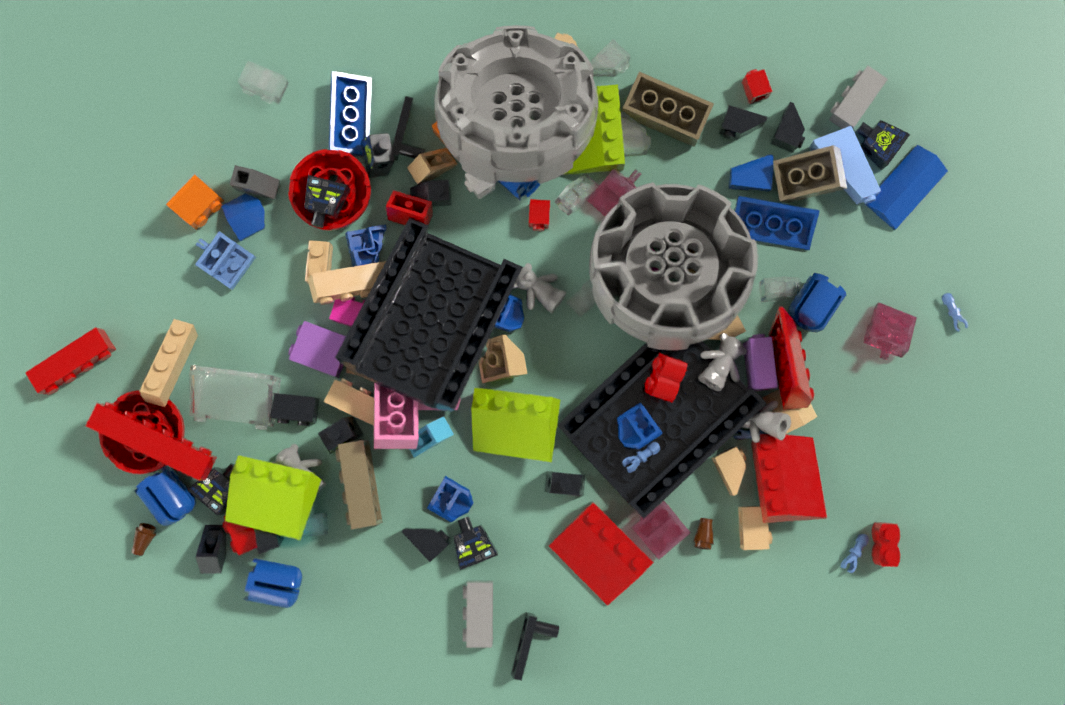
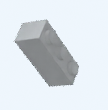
[829,66,888,129]
[463,580,493,648]

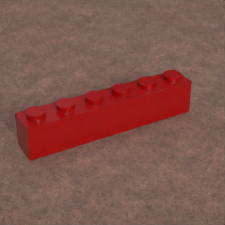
[85,401,217,481]

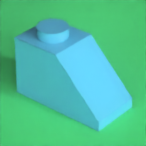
[409,417,454,458]

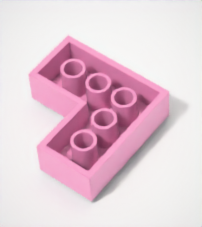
[374,383,460,449]

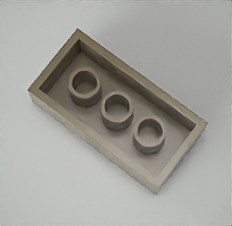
[621,72,714,147]
[336,440,383,530]

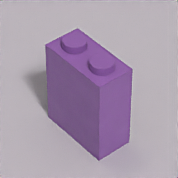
[288,321,346,378]
[743,334,778,391]

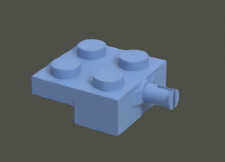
[195,231,256,290]

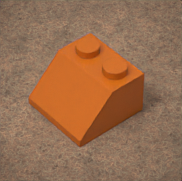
[166,174,224,230]

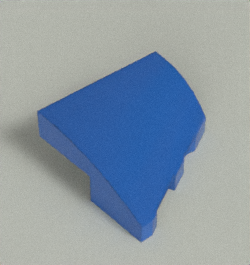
[728,155,773,192]
[345,224,387,267]

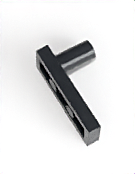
[392,96,425,160]
[511,612,559,681]

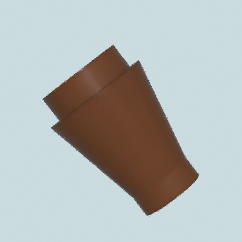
[693,518,714,550]
[131,523,156,556]

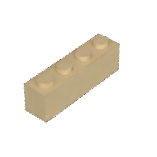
[308,261,386,305]
[139,319,198,407]
[324,378,374,426]

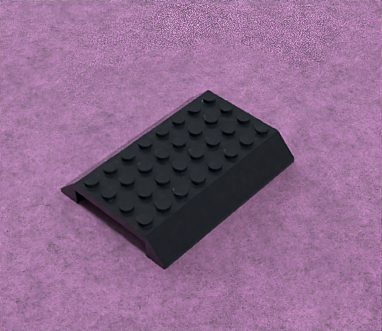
[335,218,523,411]
[557,341,767,519]

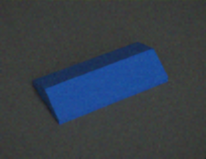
[329,71,371,157]
[865,145,948,230]
[734,196,820,250]

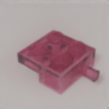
[587,169,642,216]
[863,302,917,360]
[631,501,690,560]

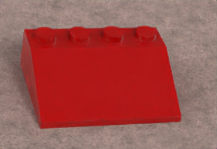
[768,307,814,410]
[751,434,827,523]
[548,502,654,606]

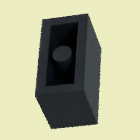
[271,393,319,426]

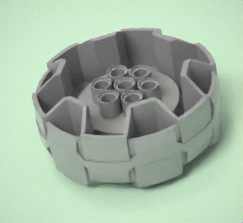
[434,25,598,184]
[589,182,758,350]

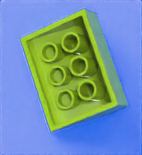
[563,84,625,175]
[471,387,561,462]
[225,455,322,540]

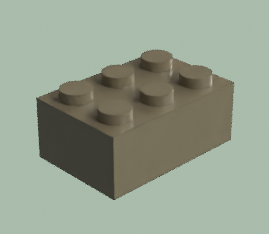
[773,145,847,203]

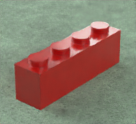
[25,327,116,395]

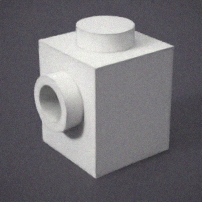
[464,173,495,199]

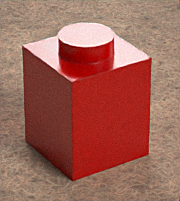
[742,69,772,104]
[529,199,550,231]

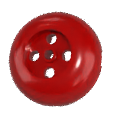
[288,149,371,230]
[99,390,185,474]

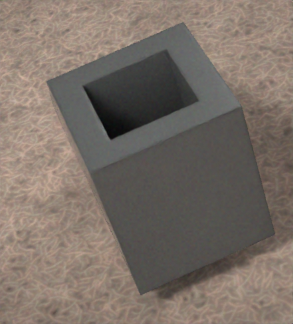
[230,165,280,200]

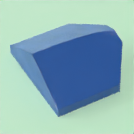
[222,193,265,241]
[495,295,524,332]
[617,402,663,449]
[427,476,474,522]

